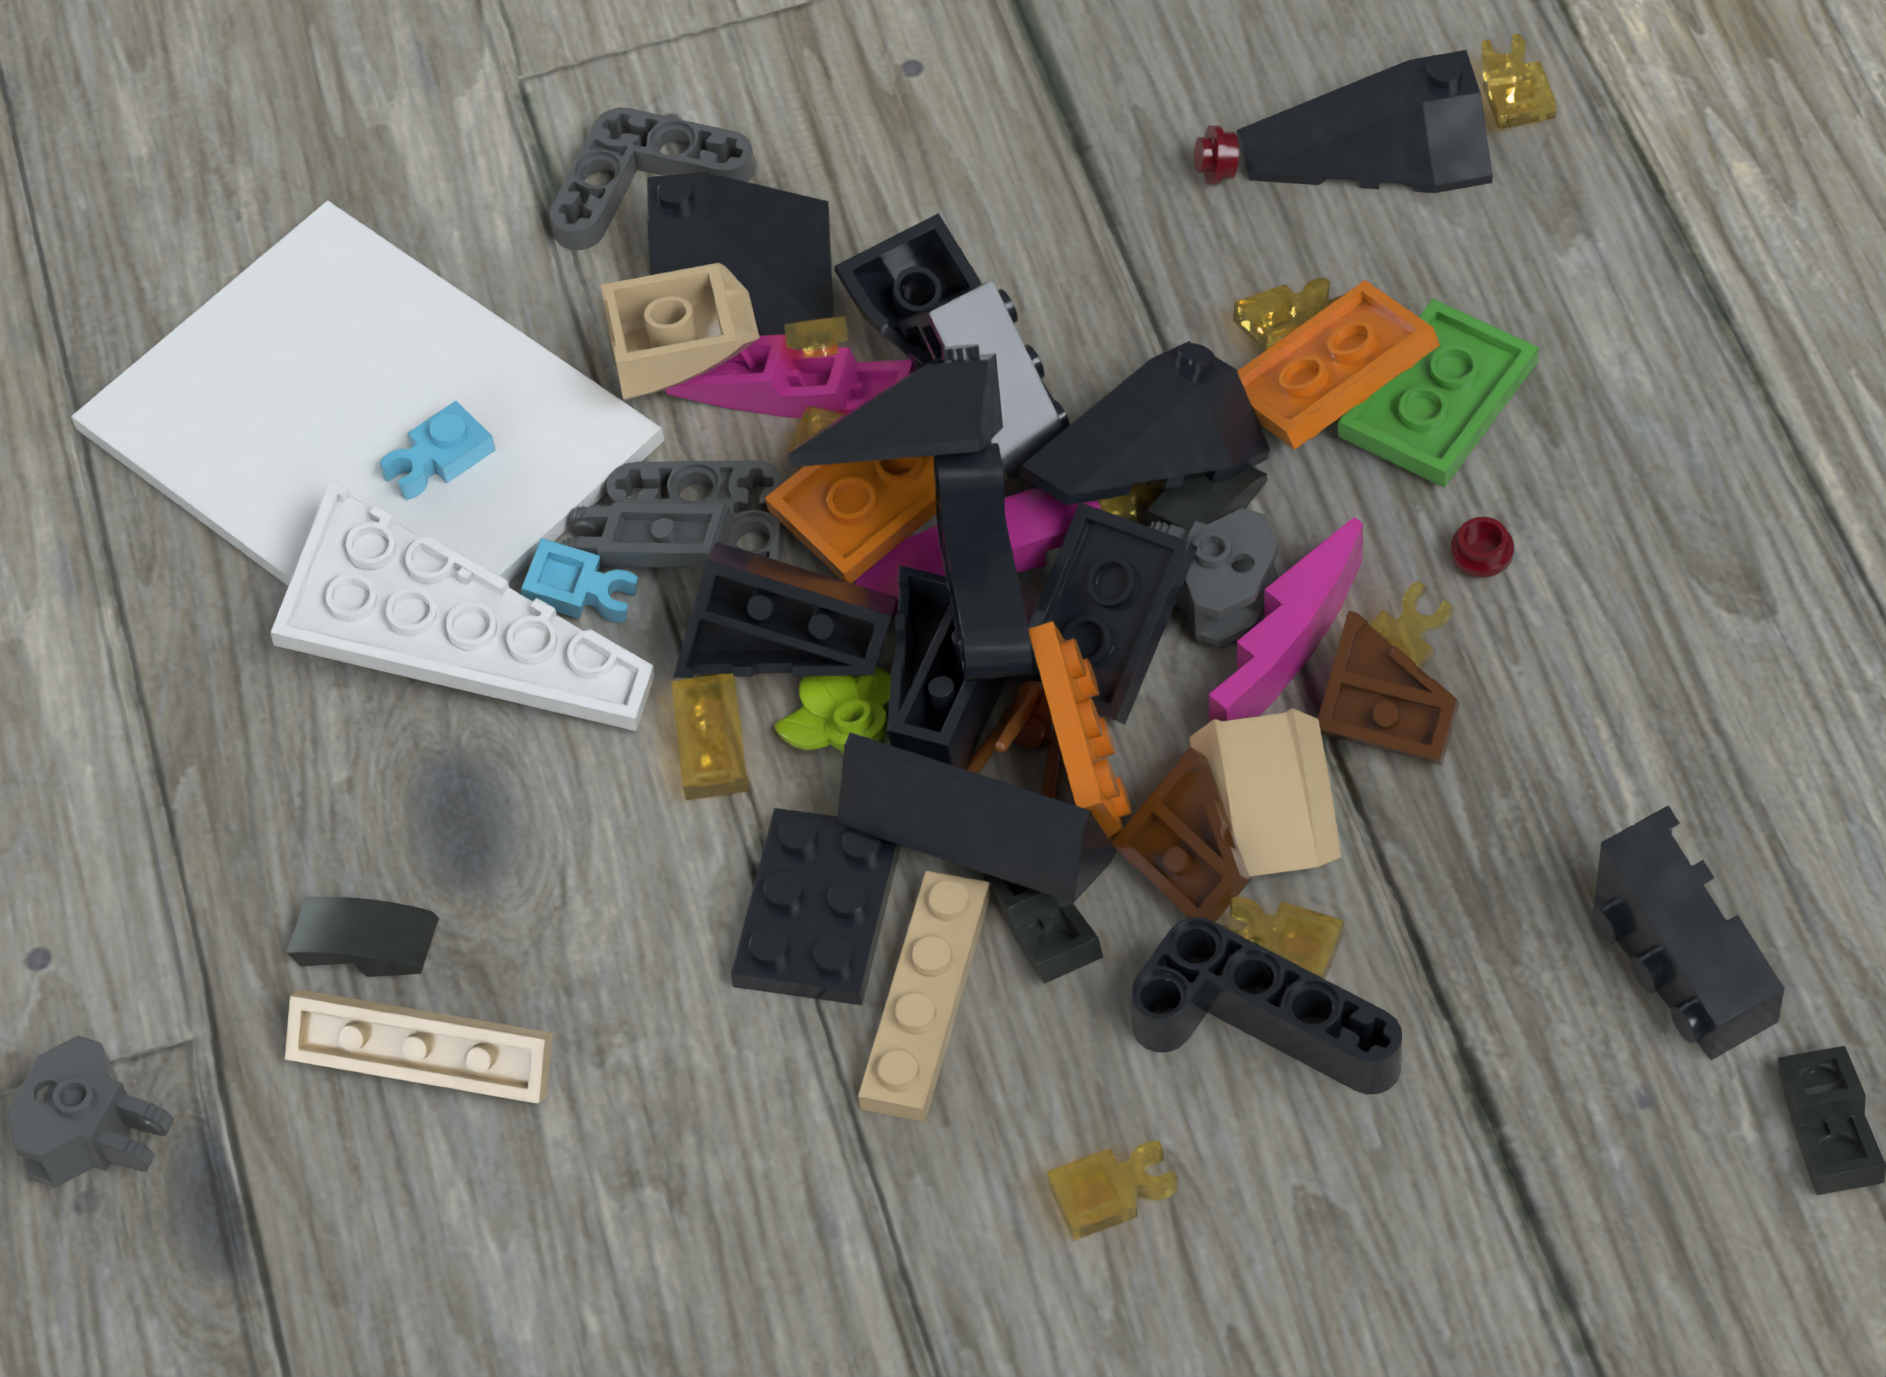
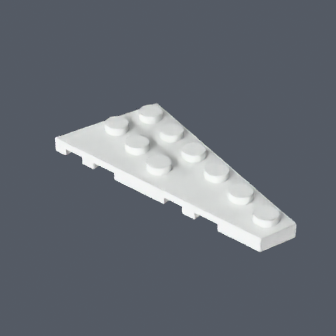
[271,478,654,731]

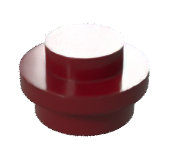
[1194,125,1239,185]
[1451,517,1514,577]

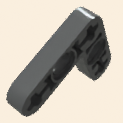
[550,107,755,250]
[606,460,784,562]

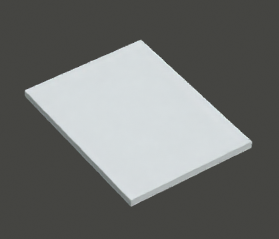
[71,200,665,586]

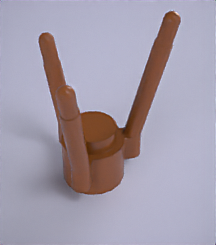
[966,681,1062,799]

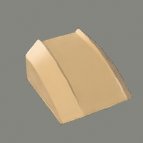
[601,263,760,401]
[1189,708,1341,877]

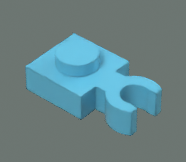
[379,401,495,500]
[521,538,638,623]

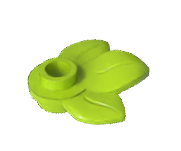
[774,667,891,755]

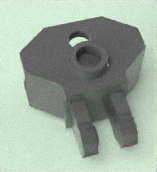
[1150,508,1278,648]
[7,1036,174,1188]

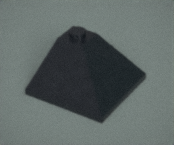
[647,172,835,348]
[787,344,1003,468]

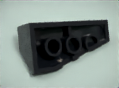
[1237,50,1493,193]
[834,213,1054,401]
[1019,341,1270,505]

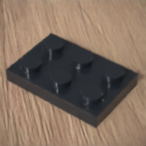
[1007,502,1198,725]
[731,808,901,1005]

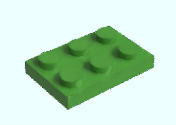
[1338,299,1539,488]

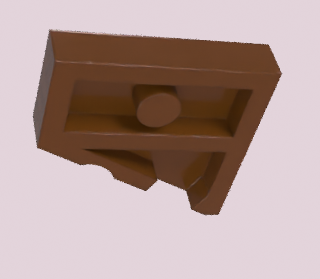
[1318,611,1459,765]
[1111,747,1251,922]

